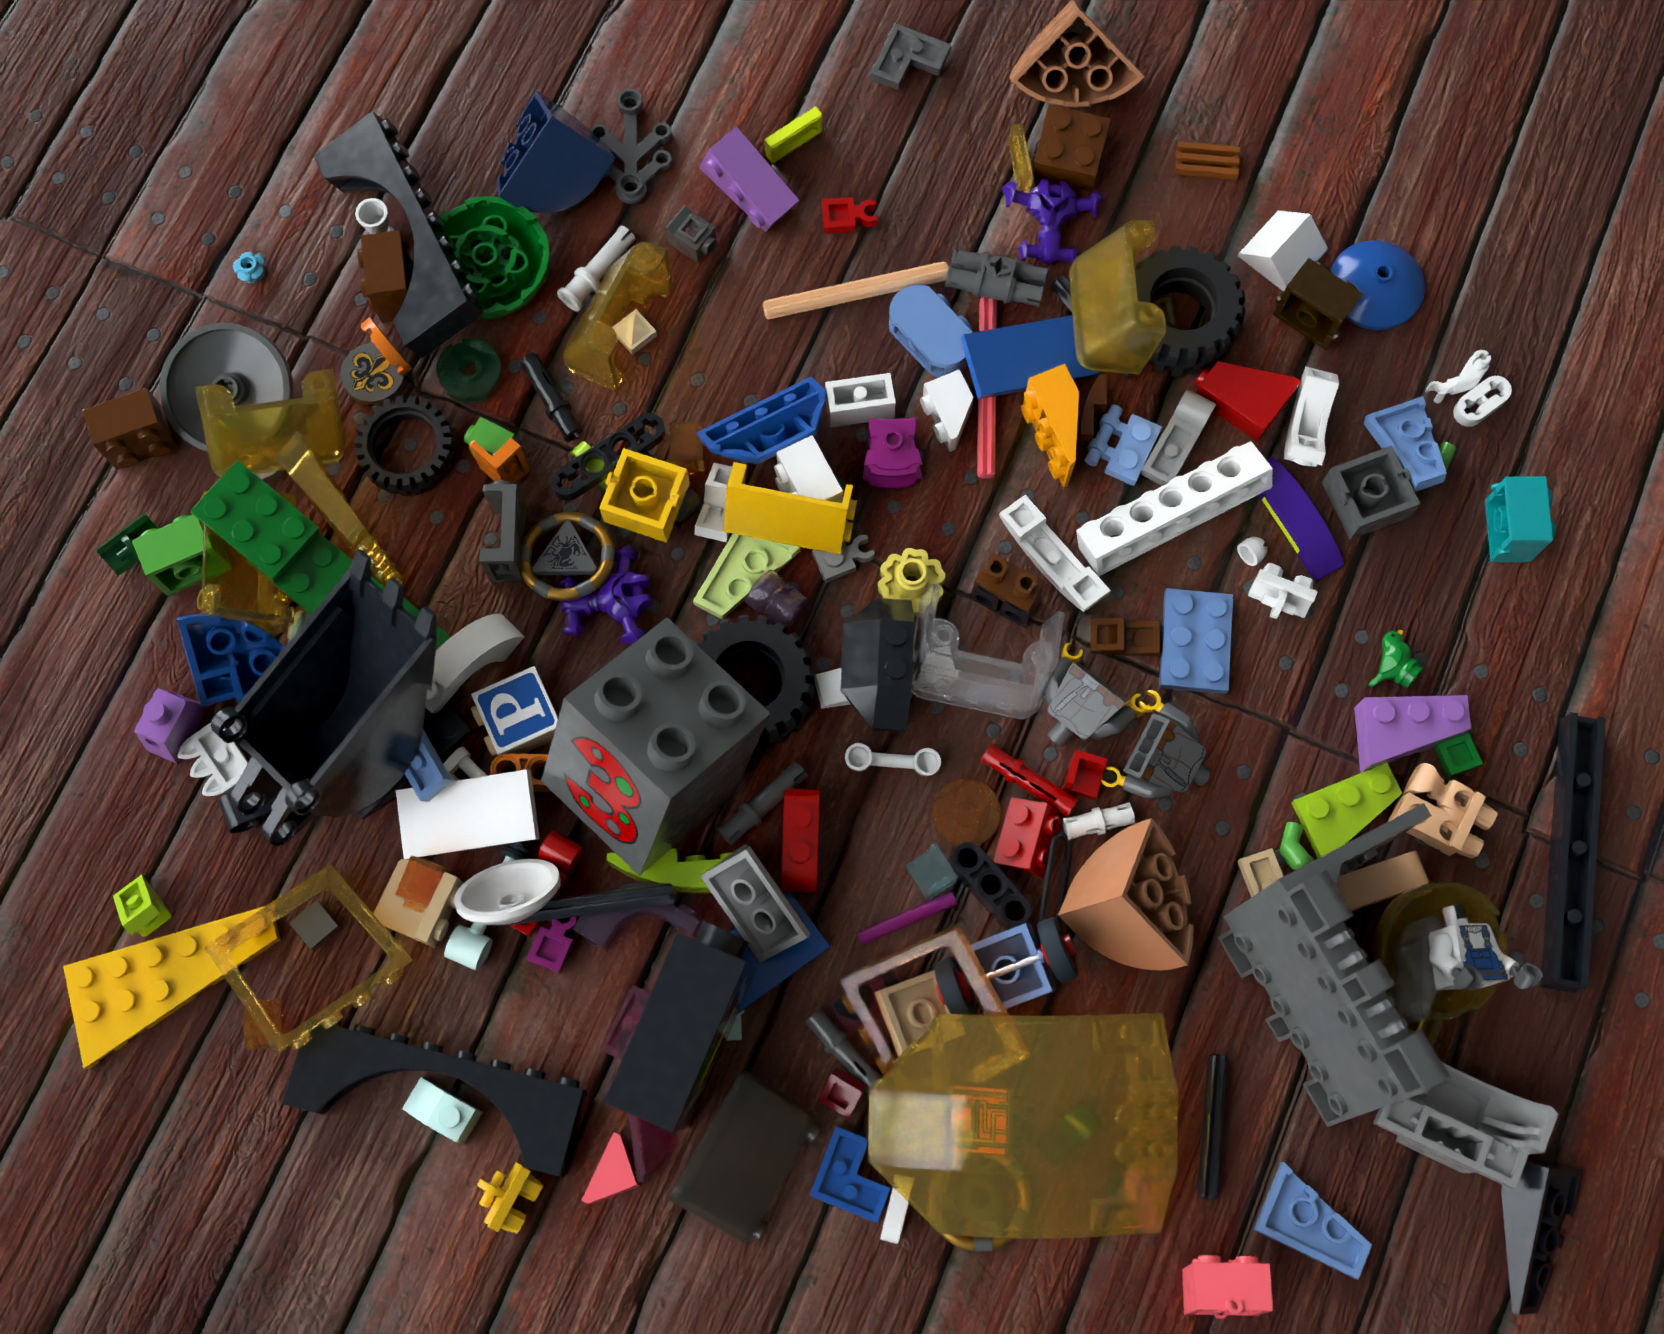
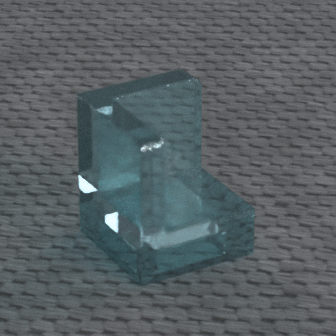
[906,843,958,901]

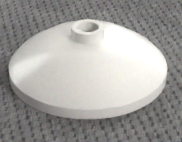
[454,859,561,925]

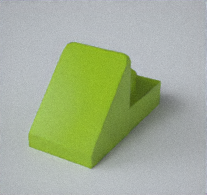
[113,874,172,937]

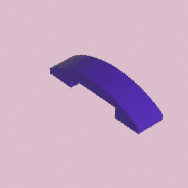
[1258,457,1345,582]

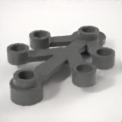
[591,89,672,204]

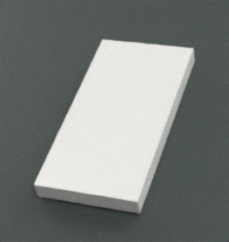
[396,769,539,859]

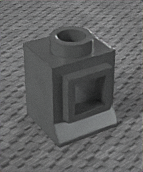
[665,205,717,263]

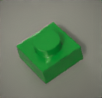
[1434,733,1483,778]

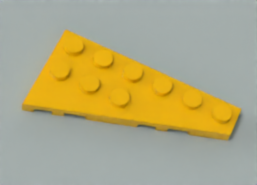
[63,905,281,1070]

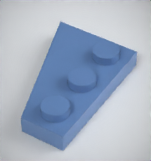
[1364,396,1447,492]
[1253,1162,1372,1279]

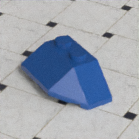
[696,377,827,464]

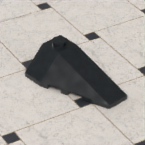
[1501,1156,1584,1315]

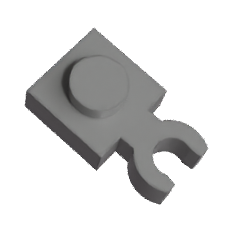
[812,535,875,583]

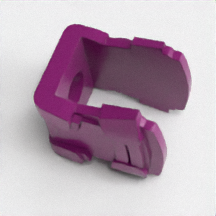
[863,418,923,489]

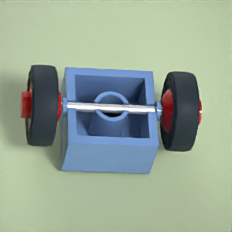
[934,917,1078,1022]

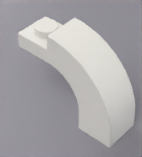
[1284,367,1339,467]
[425,614,524,713]

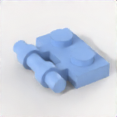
[1085,405,1162,486]

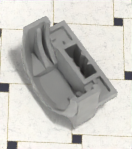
[1373,1062,1558,1189]

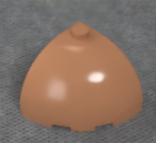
[1010,0,1144,107]
[1058,818,1194,970]

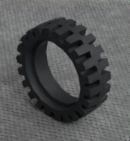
[354,396,456,496]

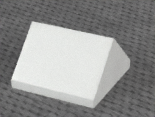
[1238,211,1328,291]

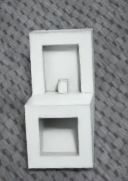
[694,463,732,542]

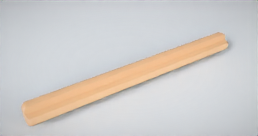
[763,261,948,319]

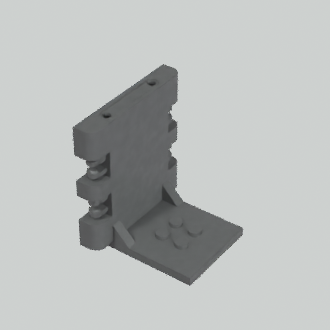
[1218,803,1450,1127]

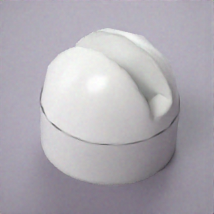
[1237,536,1268,566]

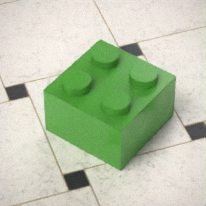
[132,514,230,596]

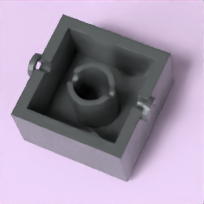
[1322,446,1420,540]

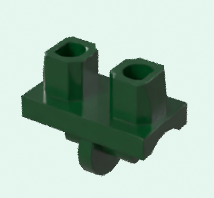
[95,512,158,576]

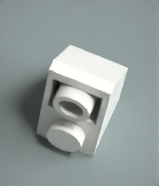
[920,369,973,452]

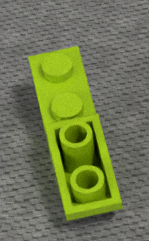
[607,848,732,893]

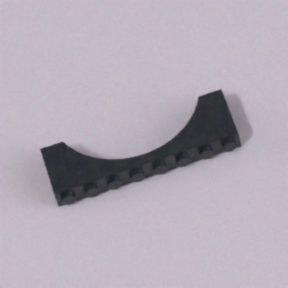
[314,111,484,358]
[281,1015,587,1177]

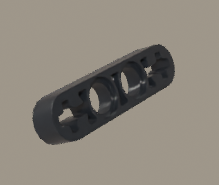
[551,413,665,501]

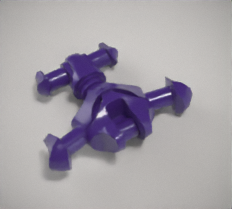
[1002,179,1104,266]
[558,544,652,644]

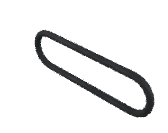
[1037,832,1071,945]

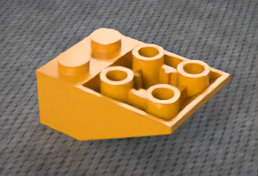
[1021,364,1079,488]

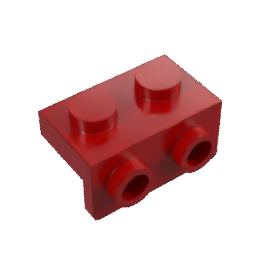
[993,798,1061,878]

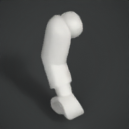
[1425,350,1491,403]

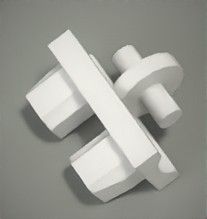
[1248,563,1318,619]

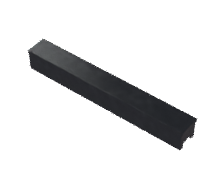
[1540,712,1606,993]

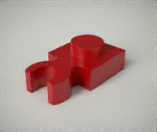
[822,197,877,234]

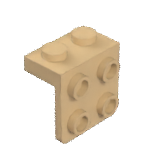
[373,859,464,948]

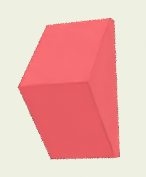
[581,1132,640,1204]

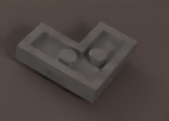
[870,23,951,90]

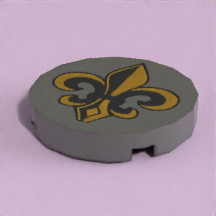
[340,343,406,406]

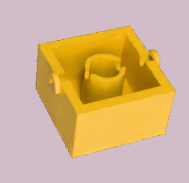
[599,448,690,543]

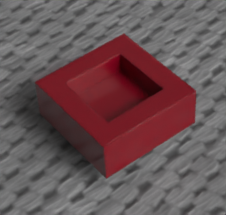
[818,1067,867,1119]

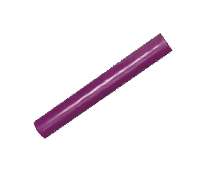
[856,892,957,946]

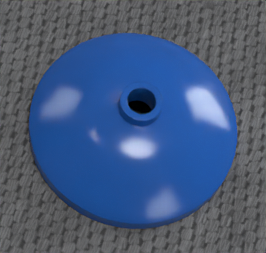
[1330,240,1425,330]

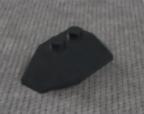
[840,598,914,732]

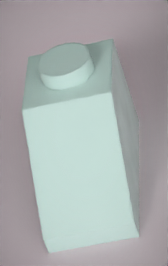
[402,1077,483,1144]

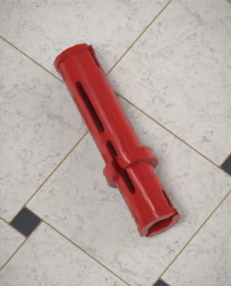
[980,743,1078,817]

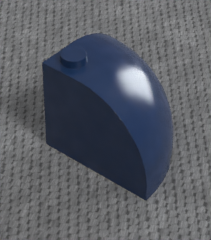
[497,90,615,213]

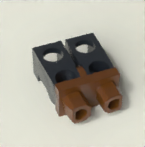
[969,553,1045,628]

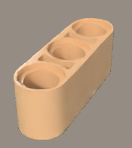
[1337,851,1430,912]

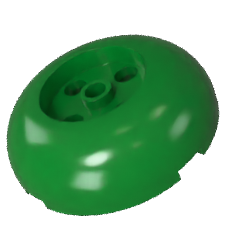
[439,196,550,319]

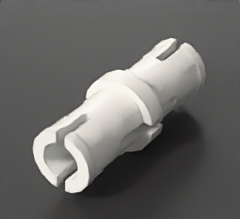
[1062,802,1135,840]

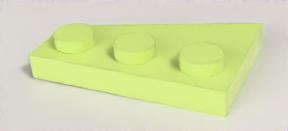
[693,534,801,620]

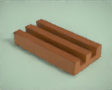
[1174,141,1240,180]

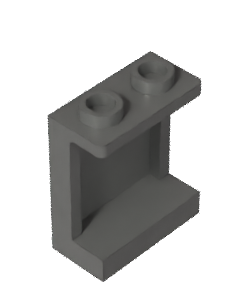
[479,480,527,583]

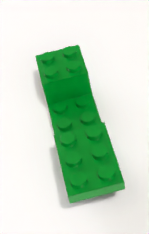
[190,460,451,650]

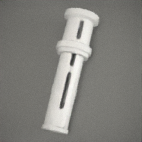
[557,226,636,311]

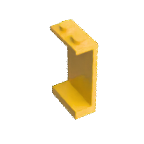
[723,462,857,555]

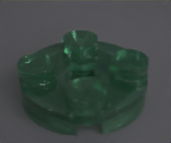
[436,338,503,403]

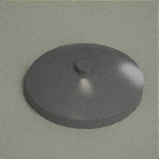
[160,323,294,455]

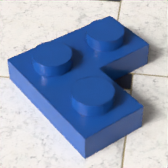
[809,1127,890,1223]

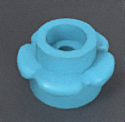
[233,252,265,283]

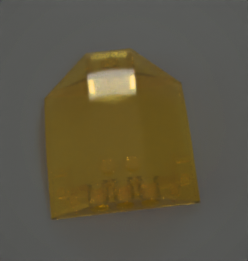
[868,1013,1178,1239]

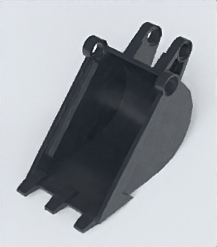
[211,549,437,847]

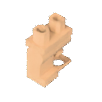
[1387,763,1498,858]

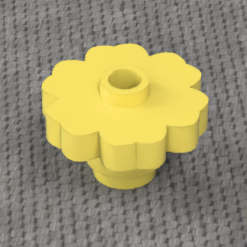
[878,548,946,616]

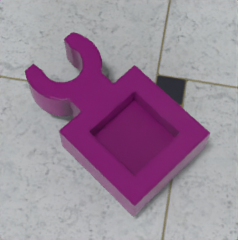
[527,916,579,974]

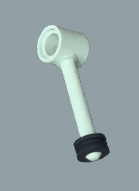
[444,842,531,971]

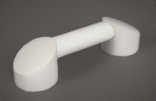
[845,743,941,777]

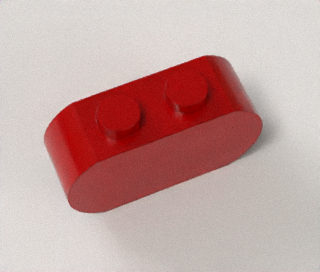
[782,789,820,894]

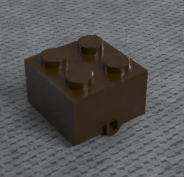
[1273,258,1363,350]

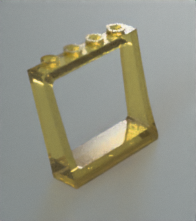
[275,431,404,587]
[205,864,413,1055]

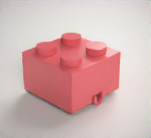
[1182,1256,1273,1319]

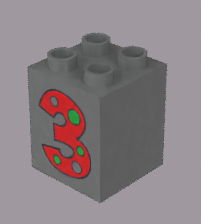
[541,618,771,876]

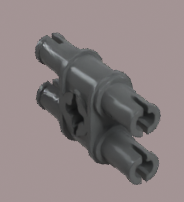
[945,248,1048,307]

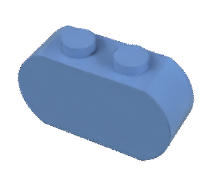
[889,285,973,378]

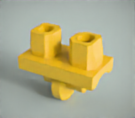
[477,1162,543,1233]

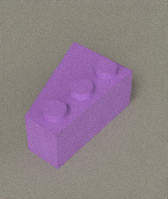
[699,126,800,232]
[1354,695,1471,773]

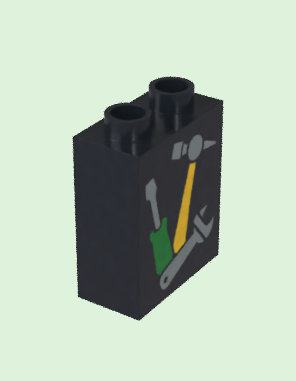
[603,921,757,1133]

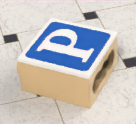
[471,666,558,756]

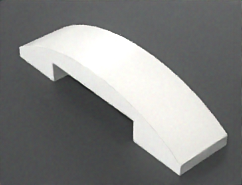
[999,495,1111,612]

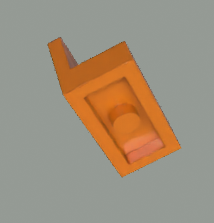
[469,438,530,484]

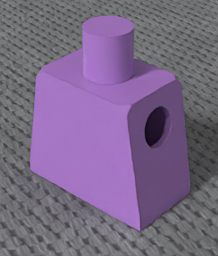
[135,688,208,764]

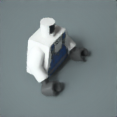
[1428,904,1543,991]

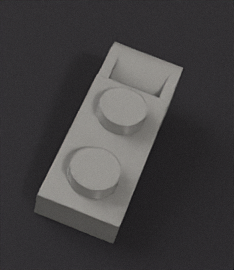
[1140,389,1217,486]

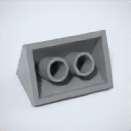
[700,844,811,963]

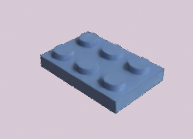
[1159,588,1233,694]

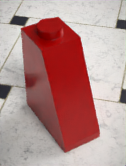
[1195,361,1301,442]

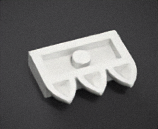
[177,723,249,796]

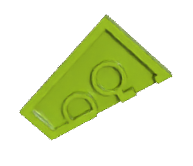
[1292,763,1403,858]

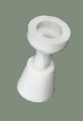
[355,198,396,234]

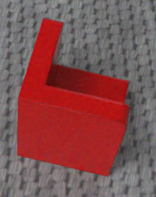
[1063,750,1109,800]

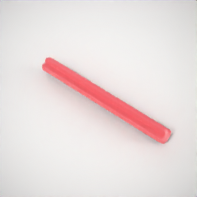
[977,297,997,479]

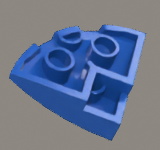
[176,614,285,707]

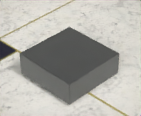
[289,900,341,951]

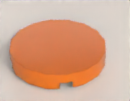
[360,317,413,376]

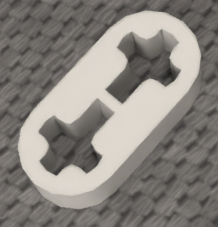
[1453,376,1512,427]
[880,1170,915,1244]

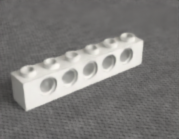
[1076,441,1273,577]

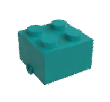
[1485,477,1556,562]

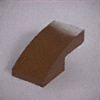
[1077,374,1107,447]
[1090,617,1161,656]

